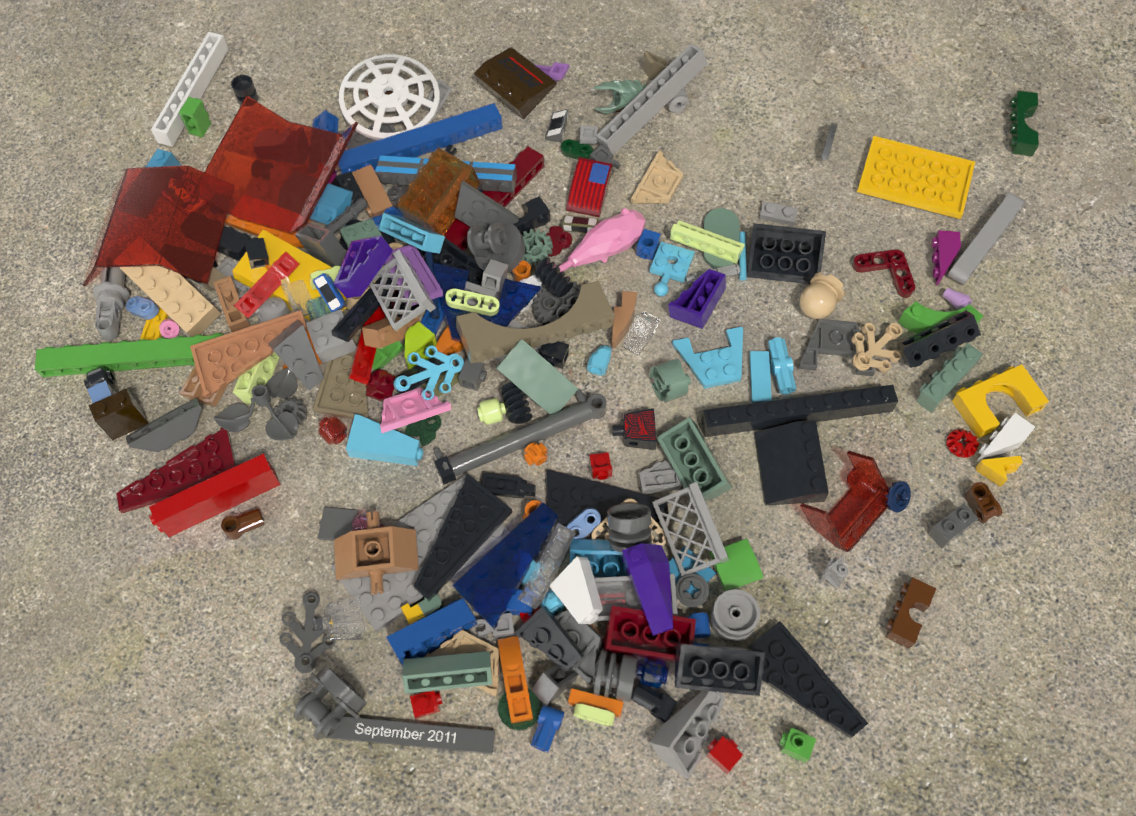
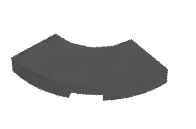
[821,122,837,160]

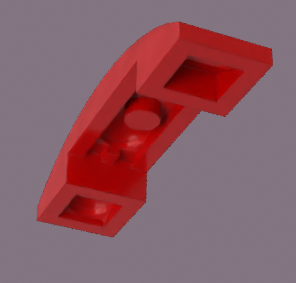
[234,251,300,319]

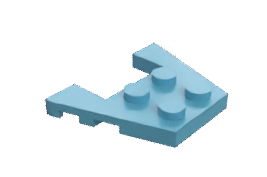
[672,327,743,389]

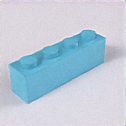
[379,213,445,254]

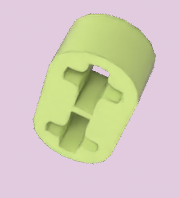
[573,704,615,726]

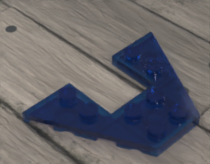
[433,263,541,342]

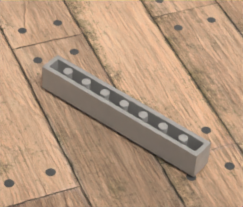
[596,43,707,155]

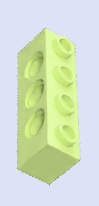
[233,352,279,404]

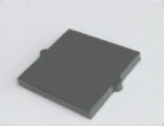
[318,507,359,541]

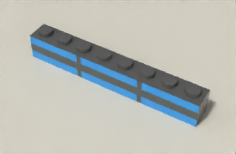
[375,155,517,192]

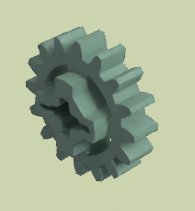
[521,229,553,266]

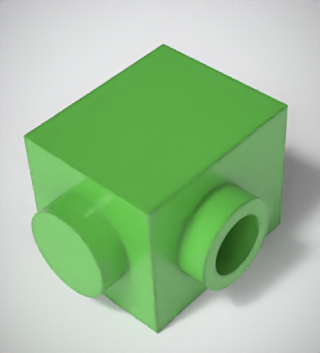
[779,727,816,763]

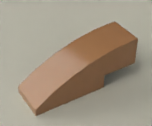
[612,291,637,348]

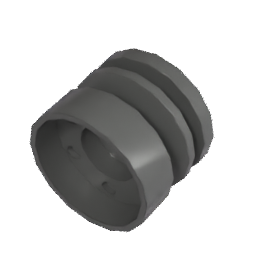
[607,503,652,552]
[593,650,638,702]

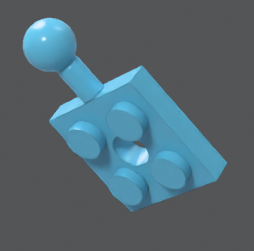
[649,242,695,297]

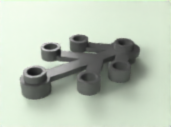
[279,592,337,673]

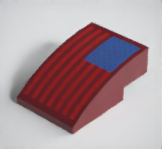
[566,157,612,218]

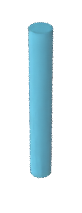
[739,232,747,280]

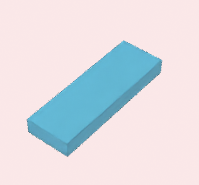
[749,351,772,403]

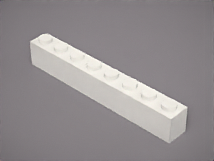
[151,32,229,147]

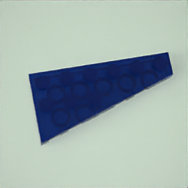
[452,502,558,630]

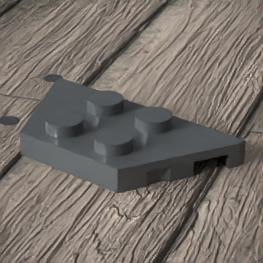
[455,181,519,231]
[554,610,603,684]

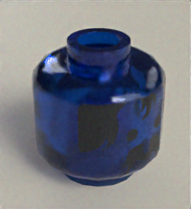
[636,657,669,688]

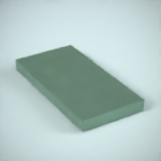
[496,339,578,415]

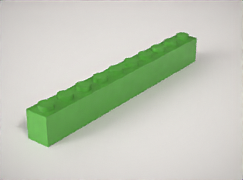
[35,333,225,377]

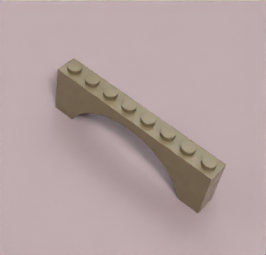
[456,281,615,363]

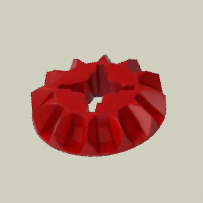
[946,428,979,458]

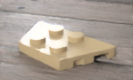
[631,151,684,204]
[425,630,499,698]

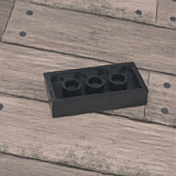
[675,641,765,696]

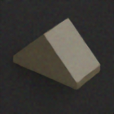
[643,51,669,81]

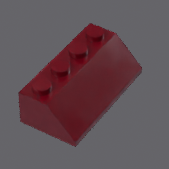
[603,606,696,663]

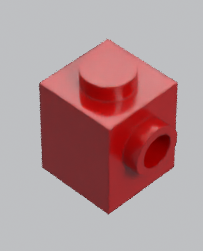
[707,736,744,775]

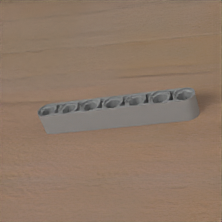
[948,193,1026,285]

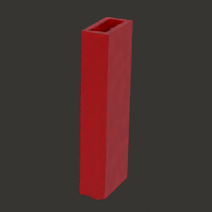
[149,453,281,537]

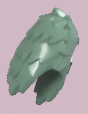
[594,79,646,114]

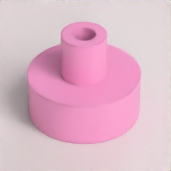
[159,319,179,339]

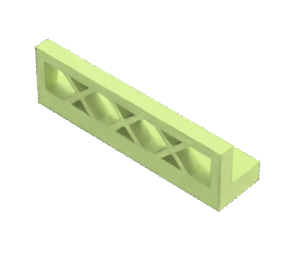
[670,220,745,264]

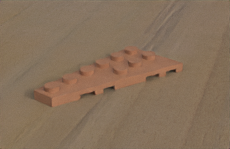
[190,310,308,399]

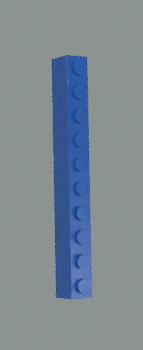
[334,103,503,174]

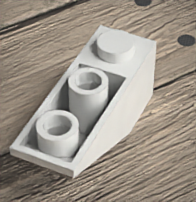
[977,413,1035,462]

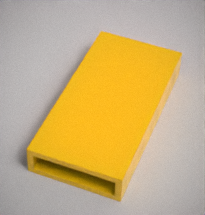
[232,230,347,321]

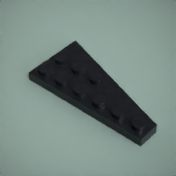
[546,469,668,527]
[413,473,512,602]
[747,621,869,739]

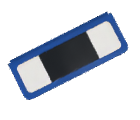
[313,273,347,312]

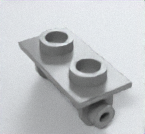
[820,556,848,587]

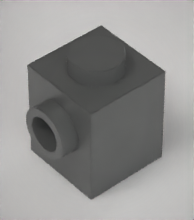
[458,358,487,391]

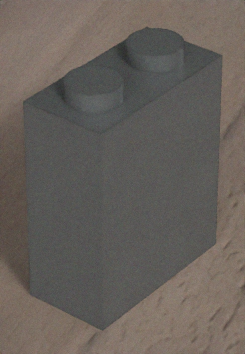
[295,221,346,267]

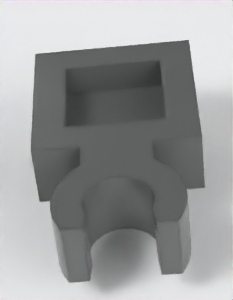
[589,144,620,175]

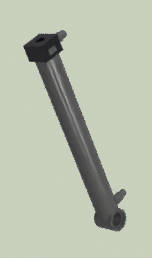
[434,389,607,485]

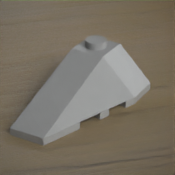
[649,691,725,779]

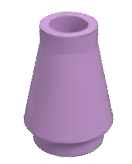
[943,288,972,310]

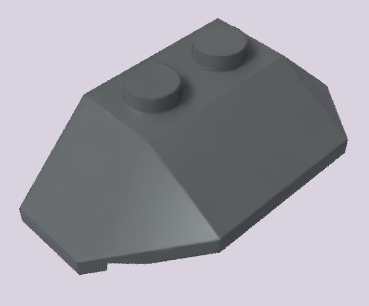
[126,398,202,452]

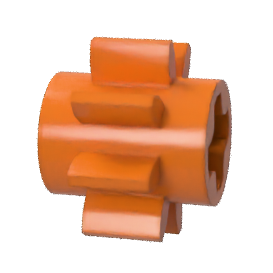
[524,442,548,466]

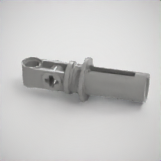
[93,250,129,341]

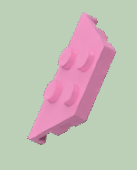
[380,388,451,433]

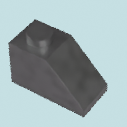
[531,664,579,705]

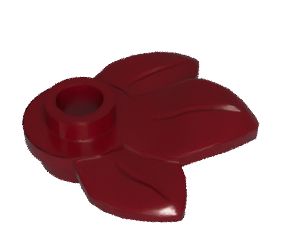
[540,226,572,257]

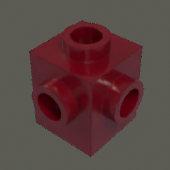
[366,369,395,402]

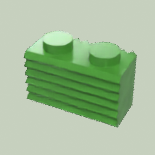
[178,97,212,138]

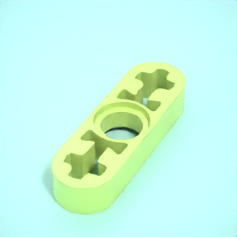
[446,289,499,316]

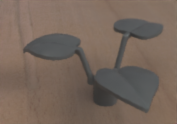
[213,368,299,440]

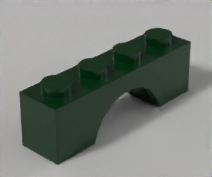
[1009,90,1039,157]

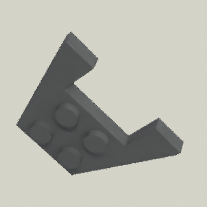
[799,319,875,376]

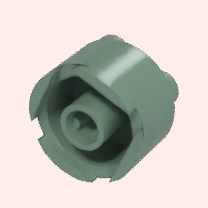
[649,358,691,403]

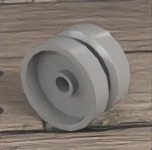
[710,589,760,643]

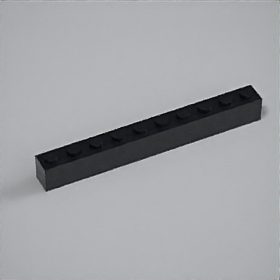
[701,385,898,437]

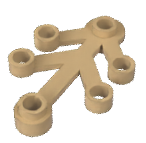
[851,323,903,373]

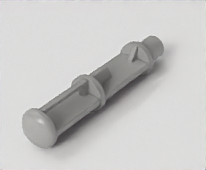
[685,264,740,284]

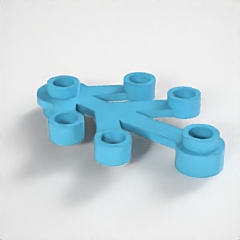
[394,346,464,400]

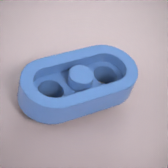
[126,296,159,320]
[565,507,601,541]

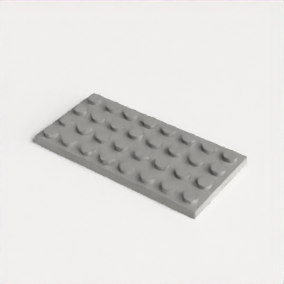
[331,476,511,633]

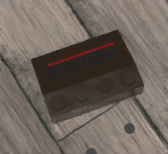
[473,47,557,120]

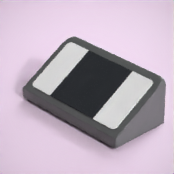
[545,109,569,143]

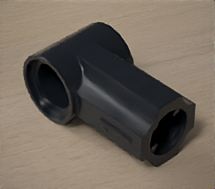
[631,683,677,723]

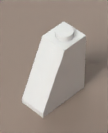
[549,556,603,624]

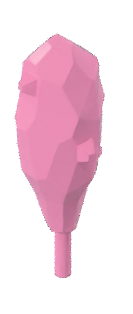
[558,208,646,273]

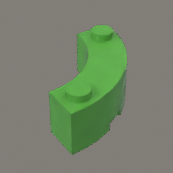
[898,301,984,334]

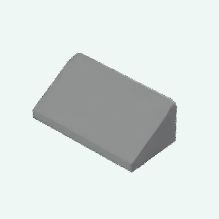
[421,79,452,113]

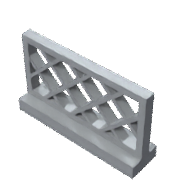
[369,249,436,331]
[653,482,730,577]

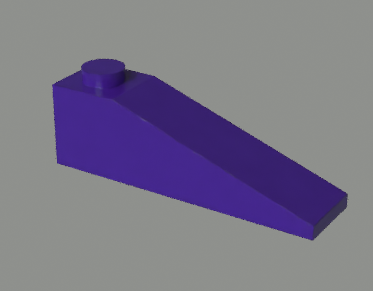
[622,543,673,636]

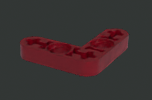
[852,249,915,298]

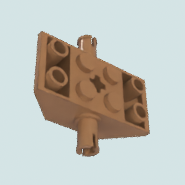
[334,511,419,595]

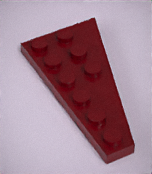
[116,428,236,514]

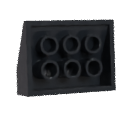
[747,223,826,285]
[754,420,829,506]

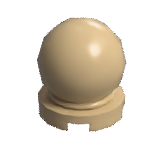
[799,272,846,319]

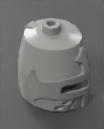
[257,297,291,324]

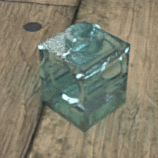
[305,296,332,321]

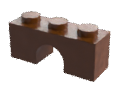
[885,577,937,649]

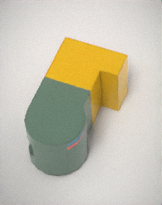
[401,595,443,625]

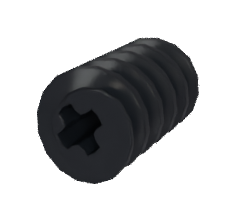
[535,257,574,298]
[501,382,533,424]

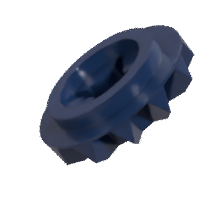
[885,480,911,513]

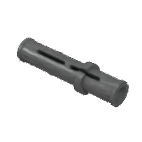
[324,198,368,234]

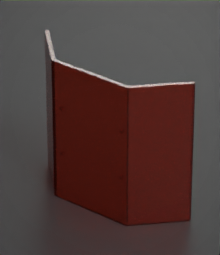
[193,96,358,235]
[83,166,235,286]

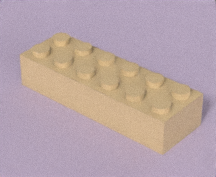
[114,237,221,337]

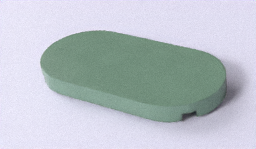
[703,208,739,269]

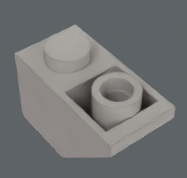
[482,259,508,294]

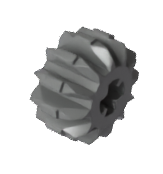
[274,397,307,425]

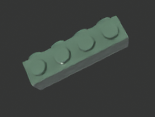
[916,343,983,414]
[402,651,492,694]

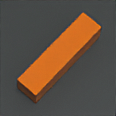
[568,688,624,718]

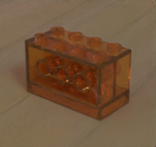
[397,147,480,236]

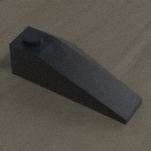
[424,238,484,286]

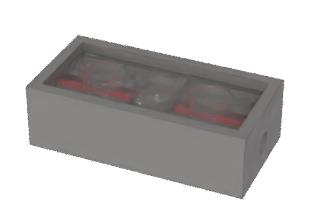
[594,574,677,622]

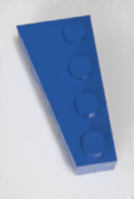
[386,598,477,666]

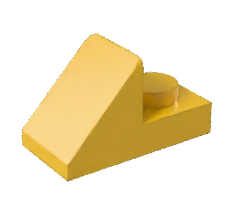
[975,456,1023,487]

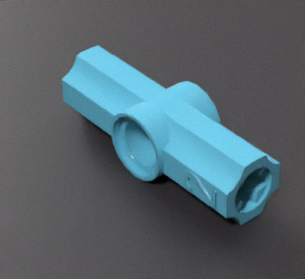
[768,337,796,395]

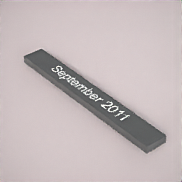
[324,716,495,755]

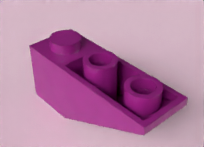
[931,230,961,285]

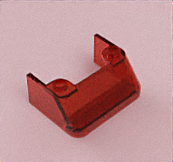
[800,451,889,552]

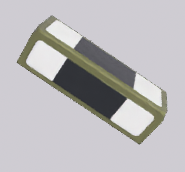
[562,215,599,233]

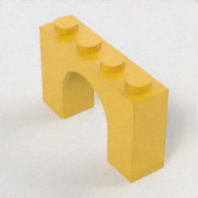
[952,364,1049,439]

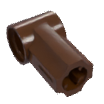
[221,508,265,540]

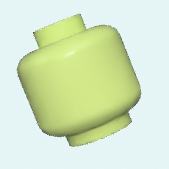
[477,398,506,425]

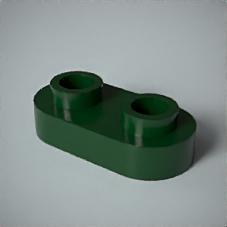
[561,139,593,160]

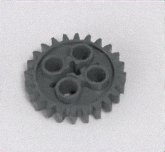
[533,281,583,326]

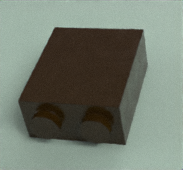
[89,389,148,440]

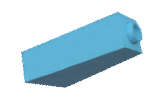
[346,414,424,466]

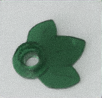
[405,415,442,446]

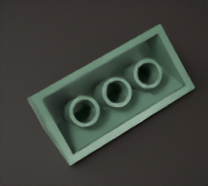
[656,417,733,501]

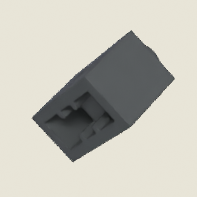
[928,503,979,549]

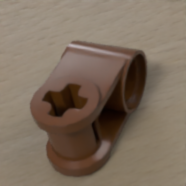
[965,482,1003,523]

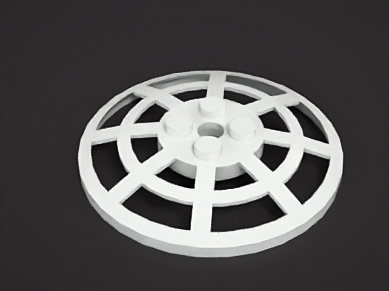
[339,54,440,140]

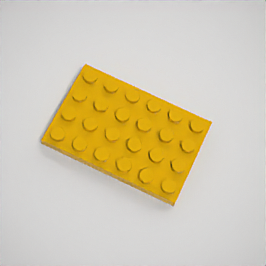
[857,136,975,219]

